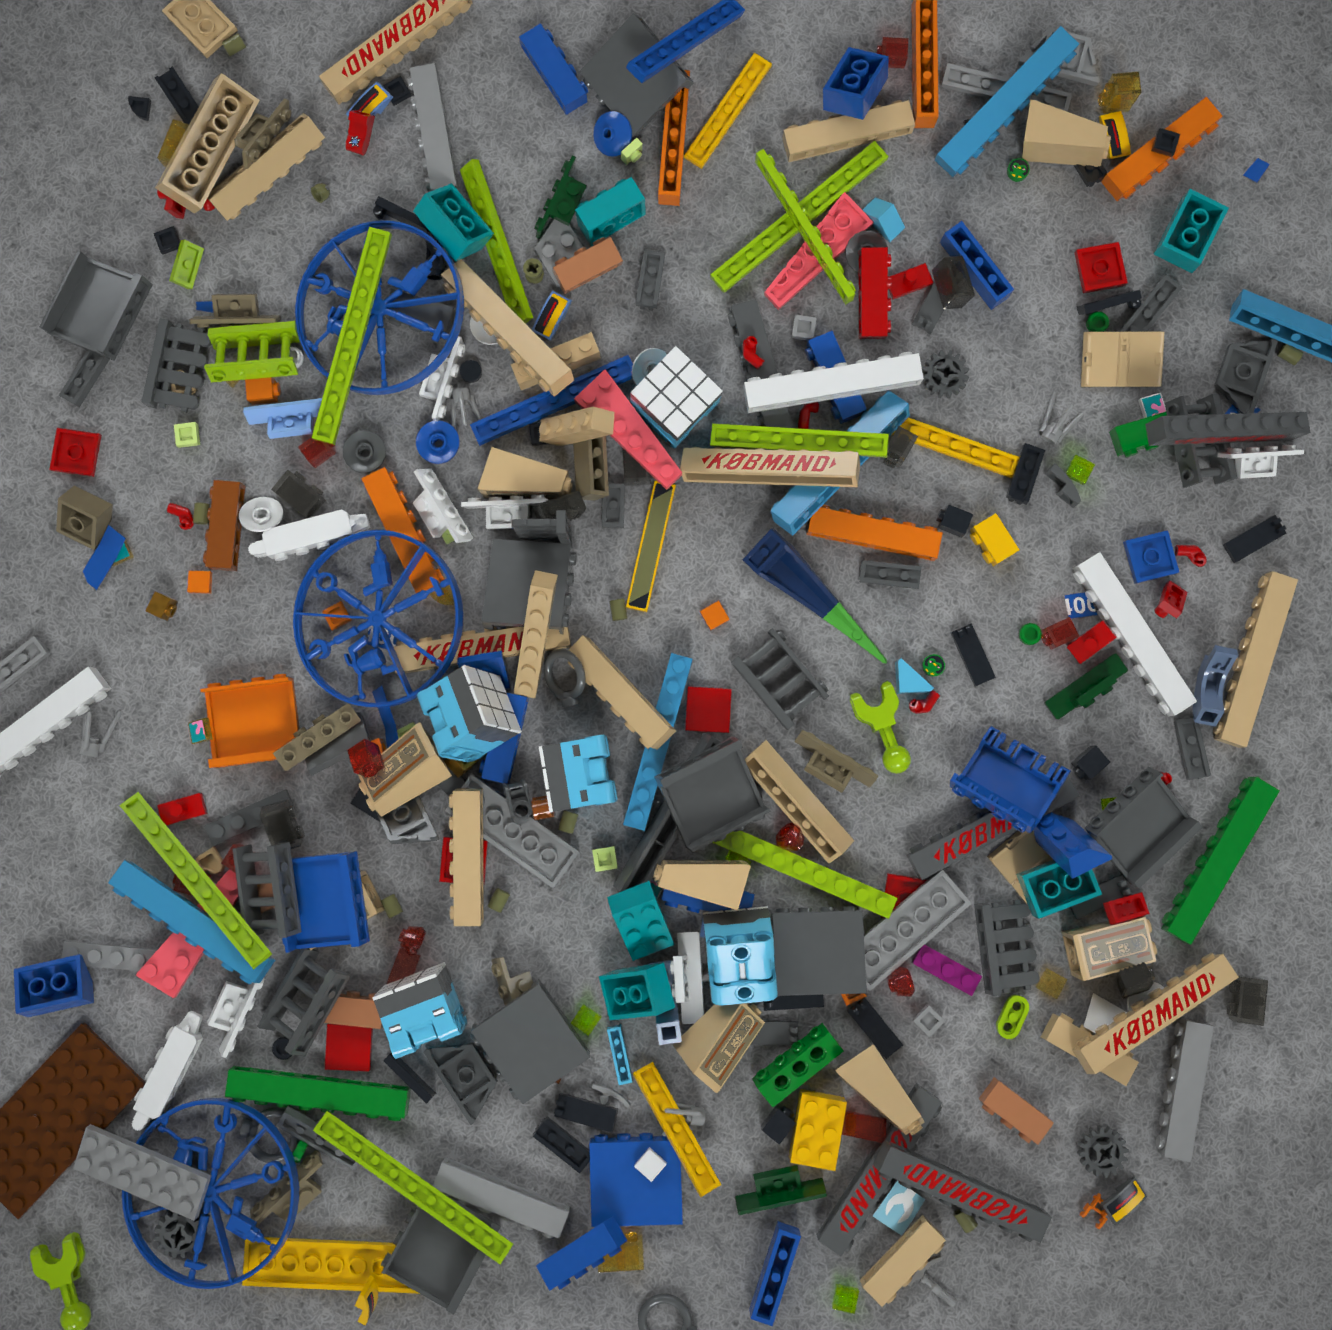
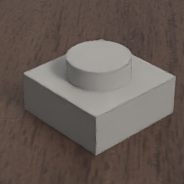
[791,315,816,341]
[912,1004,945,1037]

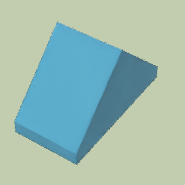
[863,197,905,243]
[895,658,934,694]

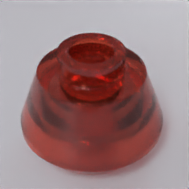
[776,823,805,852]
[398,926,426,956]
[887,966,915,997]

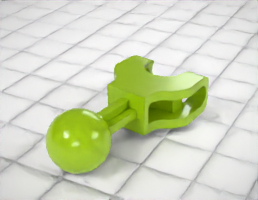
[850,681,911,774]
[30,1232,91,1330]

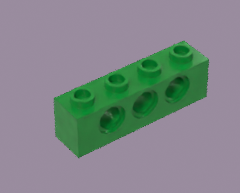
[752,1023,844,1107]

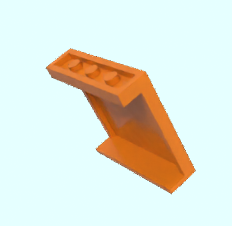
[200,674,299,768]

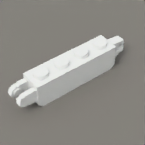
[248,509,370,561]
[131,1011,203,1131]

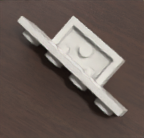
[419,336,466,422]
[1218,445,1304,479]
[413,469,473,543]
[461,495,551,530]
[670,932,704,1024]
[207,977,265,1058]

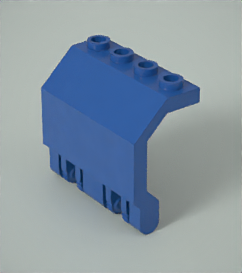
[950,726,1071,834]

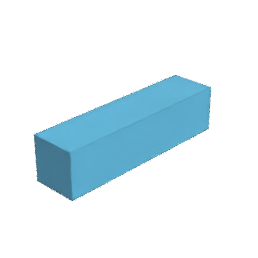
[607,1025,633,1085]

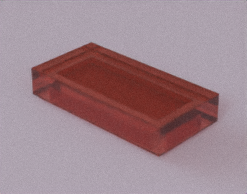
[386,948,421,984]
[842,1111,887,1143]

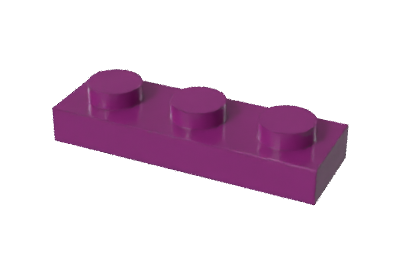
[912,944,982,996]

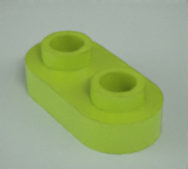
[996,995,1029,1039]

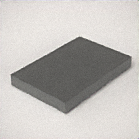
[305,712,372,776]

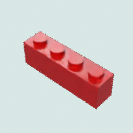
[859,247,891,339]

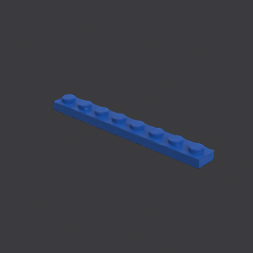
[626,0,745,83]
[470,355,633,446]

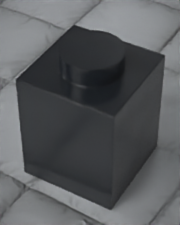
[936,505,973,538]
[1071,745,1111,780]
[761,1105,796,1145]

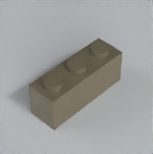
[573,436,609,501]

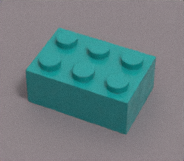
[575,177,646,246]
[413,183,494,262]
[1153,189,1229,273]
[1016,860,1102,919]
[607,881,675,961]
[599,963,675,1020]

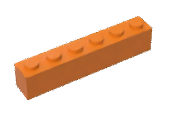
[911,0,939,128]
[658,70,690,206]
[1101,97,1223,201]
[361,467,445,593]
[806,504,943,561]

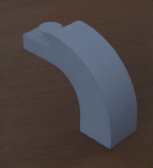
[1192,645,1238,727]
[649,960,682,1045]

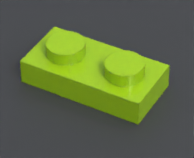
[169,239,204,289]

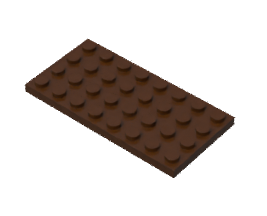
[0,1022,146,1220]

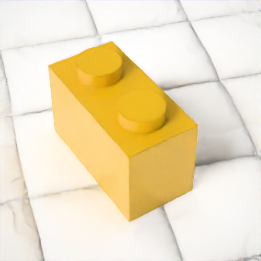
[970,513,1019,566]

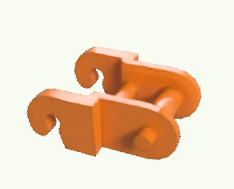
[1080,1193,1108,1229]

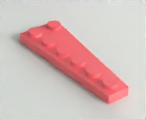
[764,192,874,310]
[574,370,682,490]
[136,869,239,998]

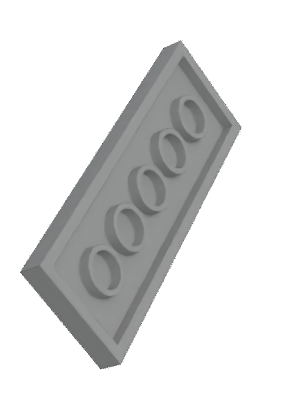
[445,774,580,888]
[864,869,972,991]
[73,1124,212,1221]

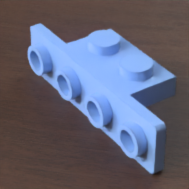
[243,398,322,439]

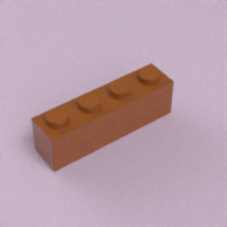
[203,480,246,571]

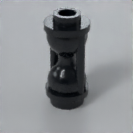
[426,231,446,280]

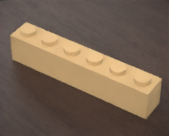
[782,100,915,162]
[207,113,325,221]
[514,570,558,698]
[568,635,676,750]
[745,740,854,863]
[449,788,484,926]

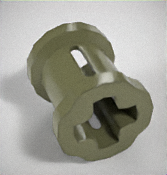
[523,258,544,284]

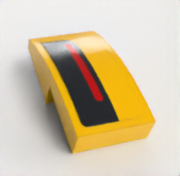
[1099,111,1131,159]
[355,1275,378,1326]

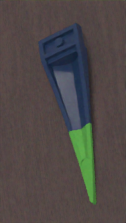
[742,528,887,664]

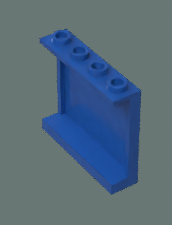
[282,851,370,953]
[589,1133,683,1227]

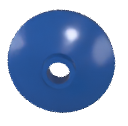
[593,111,632,157]
[416,420,460,464]

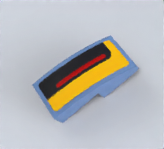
[346,82,393,117]
[532,291,572,340]

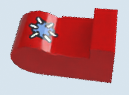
[346,110,375,156]

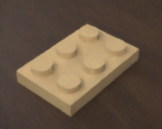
[162,0,238,58]

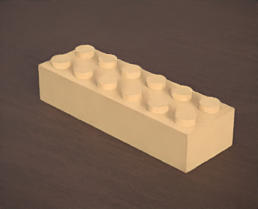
[155,73,260,213]

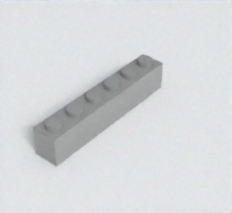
[407,63,459,192]
[1155,1017,1214,1162]
[433,1157,570,1239]

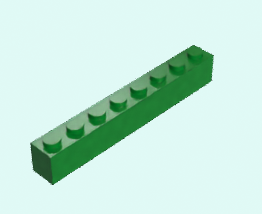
[1161,777,1280,945]
[225,1066,411,1121]

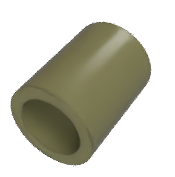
[222,33,246,57]
[1277,343,1303,365]
[193,503,210,525]
[609,599,628,621]
[558,810,579,834]
[487,888,510,913]
[381,894,403,919]
[953,1209,978,1233]

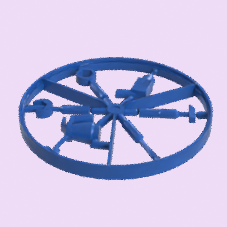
[295,220,464,395]
[293,530,463,707]
[122,1098,299,1289]

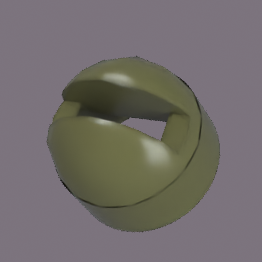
[311,183,330,203]

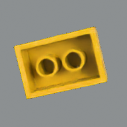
[788,1089,847,1171]

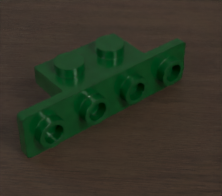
[534,155,587,239]
[1044,653,1128,720]
[735,1165,827,1215]

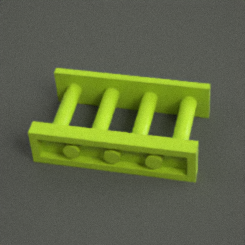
[204,321,300,382]

